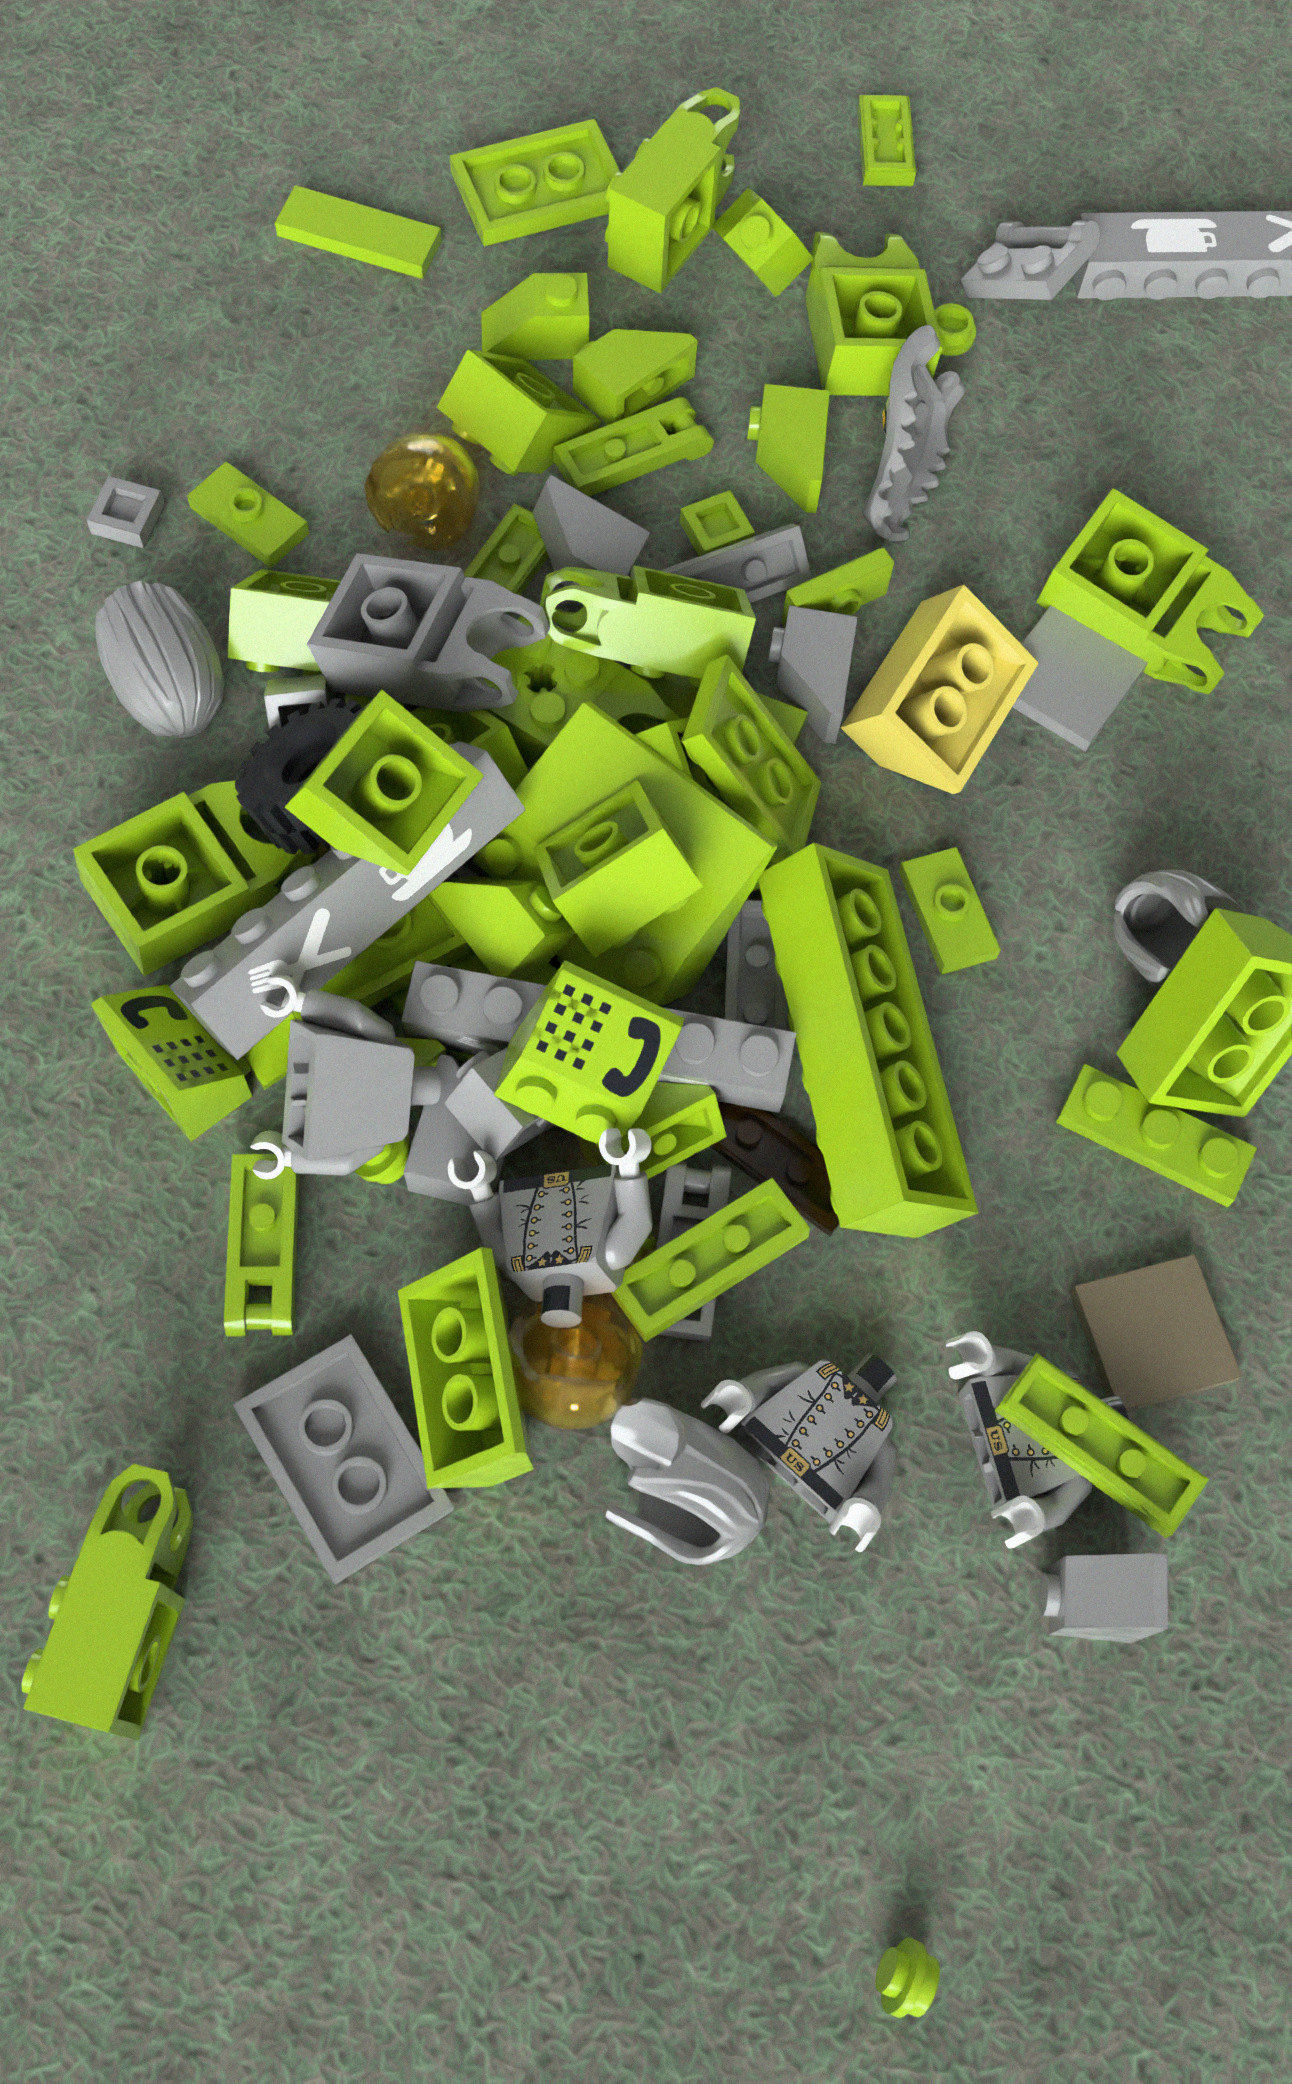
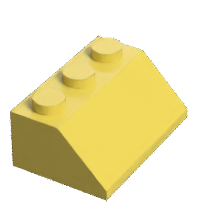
[840,584,1039,794]

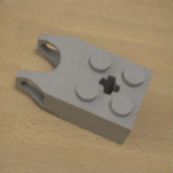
[307,553,550,713]

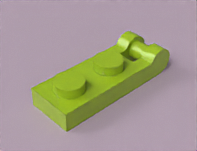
[553,397,714,497]
[224,1154,300,1337]

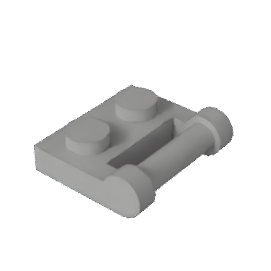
[961,220,1100,300]

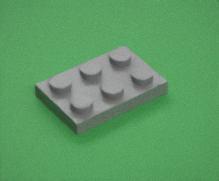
[232,1334,454,1585]

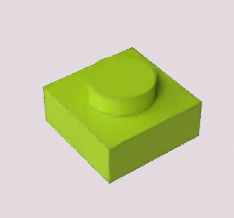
[679,490,755,556]

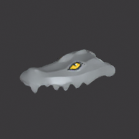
[863,325,965,541]

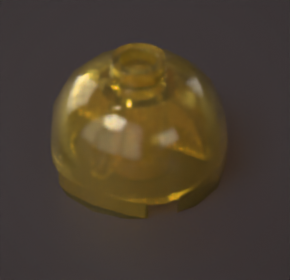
[364,431,482,550]
[509,1302,644,1430]

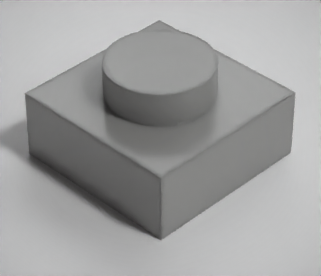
[86,476,165,548]

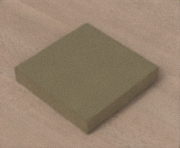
[1070,1254,1242,1412]

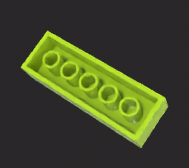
[758,843,979,1238]

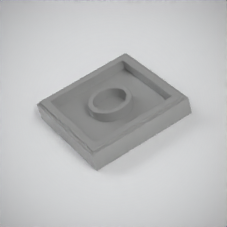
[1012,606,1148,752]

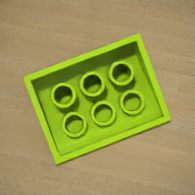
[473,701,779,1007]

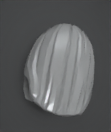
[95,580,225,738]
[1112,870,1248,991]
[605,1397,770,1565]

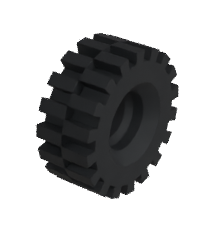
[235,698,364,855]

